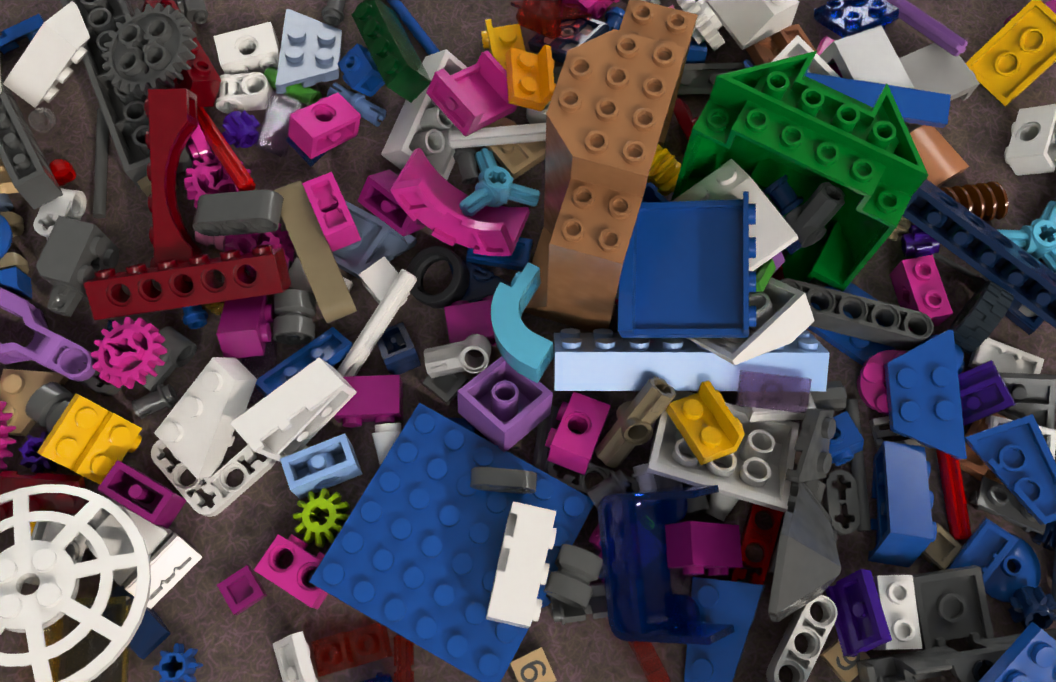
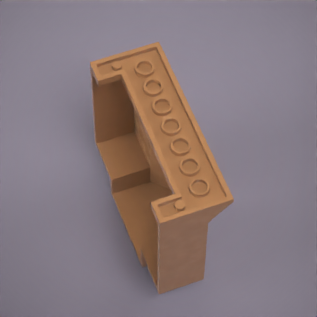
[523,0,698,332]

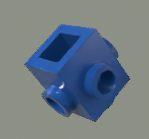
[338,43,385,97]
[829,411,864,466]

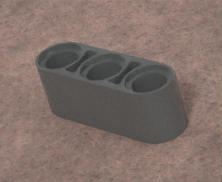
[193,190,284,236]

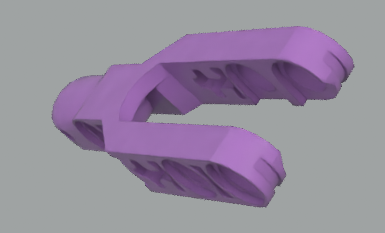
[0,287,97,382]

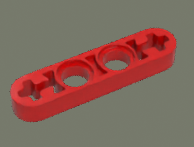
[729,503,784,585]

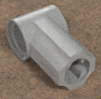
[423,334,491,378]

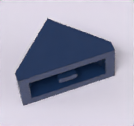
[377,322,421,375]

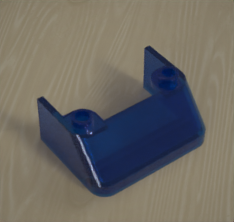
[598,485,735,645]

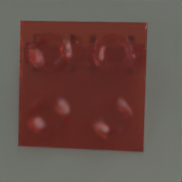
[511,0,592,39]

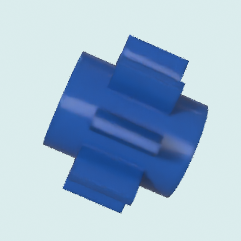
[153,643,203,682]

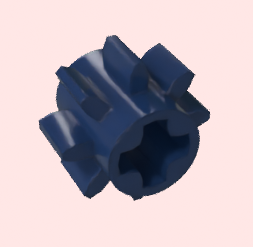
[1008,586,1056,630]

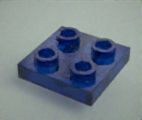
[814,0,899,38]

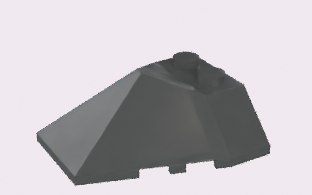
[768,482,841,622]

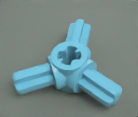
[459,148,540,216]
[997,200,1056,273]

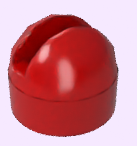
[49,159,76,186]

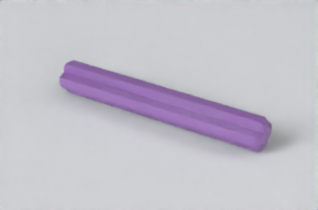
[877,0,968,56]

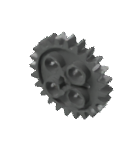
[101,3,198,99]

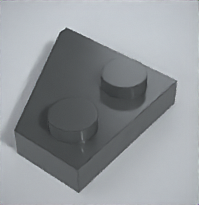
[997,372,1056,429]

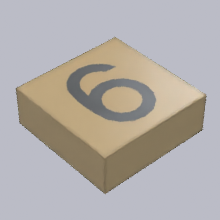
[820,639,870,682]
[510,647,557,682]

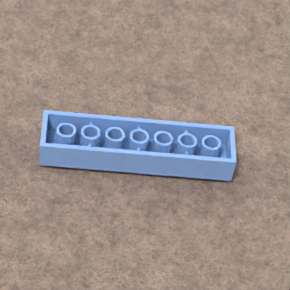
[553,328,830,392]

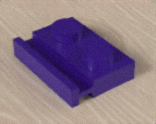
[958,360,1016,426]
[825,569,892,657]

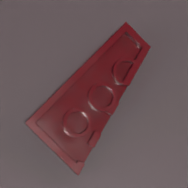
[0,470,89,521]

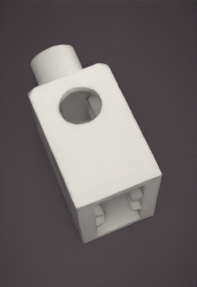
[85,504,174,586]

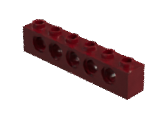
[83,244,291,320]

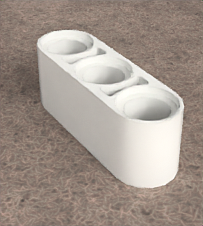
[766,595,838,682]

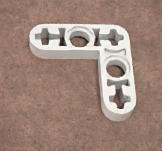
[151,440,276,517]

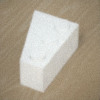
[154,357,257,479]
[230,358,357,462]
[486,501,557,629]

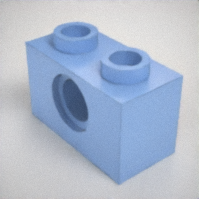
[280,433,363,499]

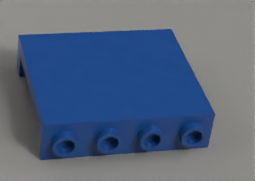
[618,191,756,338]

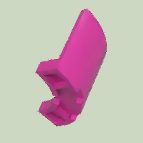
[390,148,530,256]

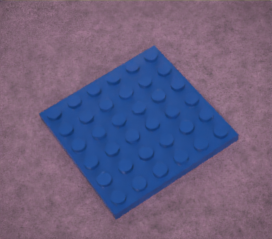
[309,403,594,682]

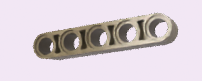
[273,180,357,324]

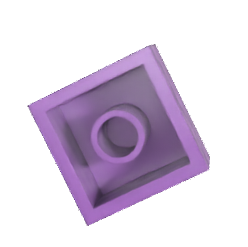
[457,356,553,452]

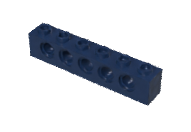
[902,179,1056,328]

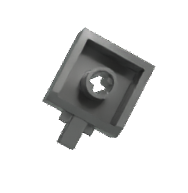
[36,216,120,317]

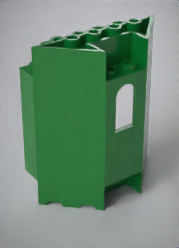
[671,51,929,292]

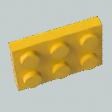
[965,0,1056,107]

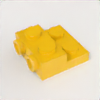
[37,393,142,484]

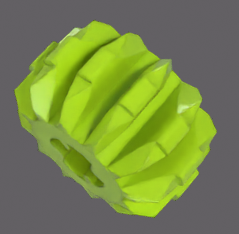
[293,488,350,548]

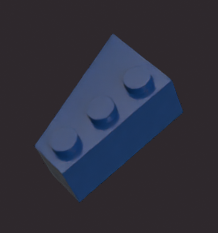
[868,441,937,568]

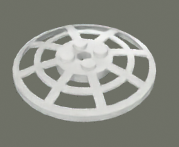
[0,484,152,682]

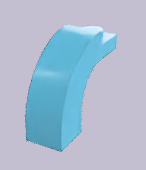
[491,262,554,383]

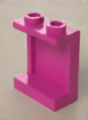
[426,51,518,137]

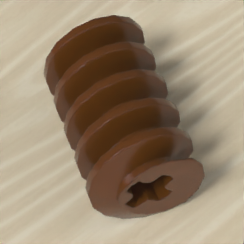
[940,181,1009,221]

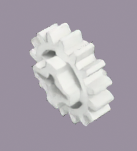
[676,0,725,51]

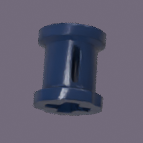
[762,174,804,216]

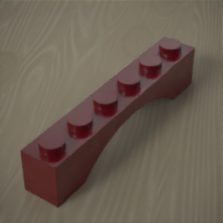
[144,88,202,282]

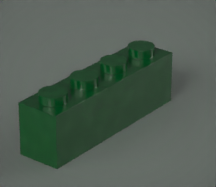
[351,0,431,103]

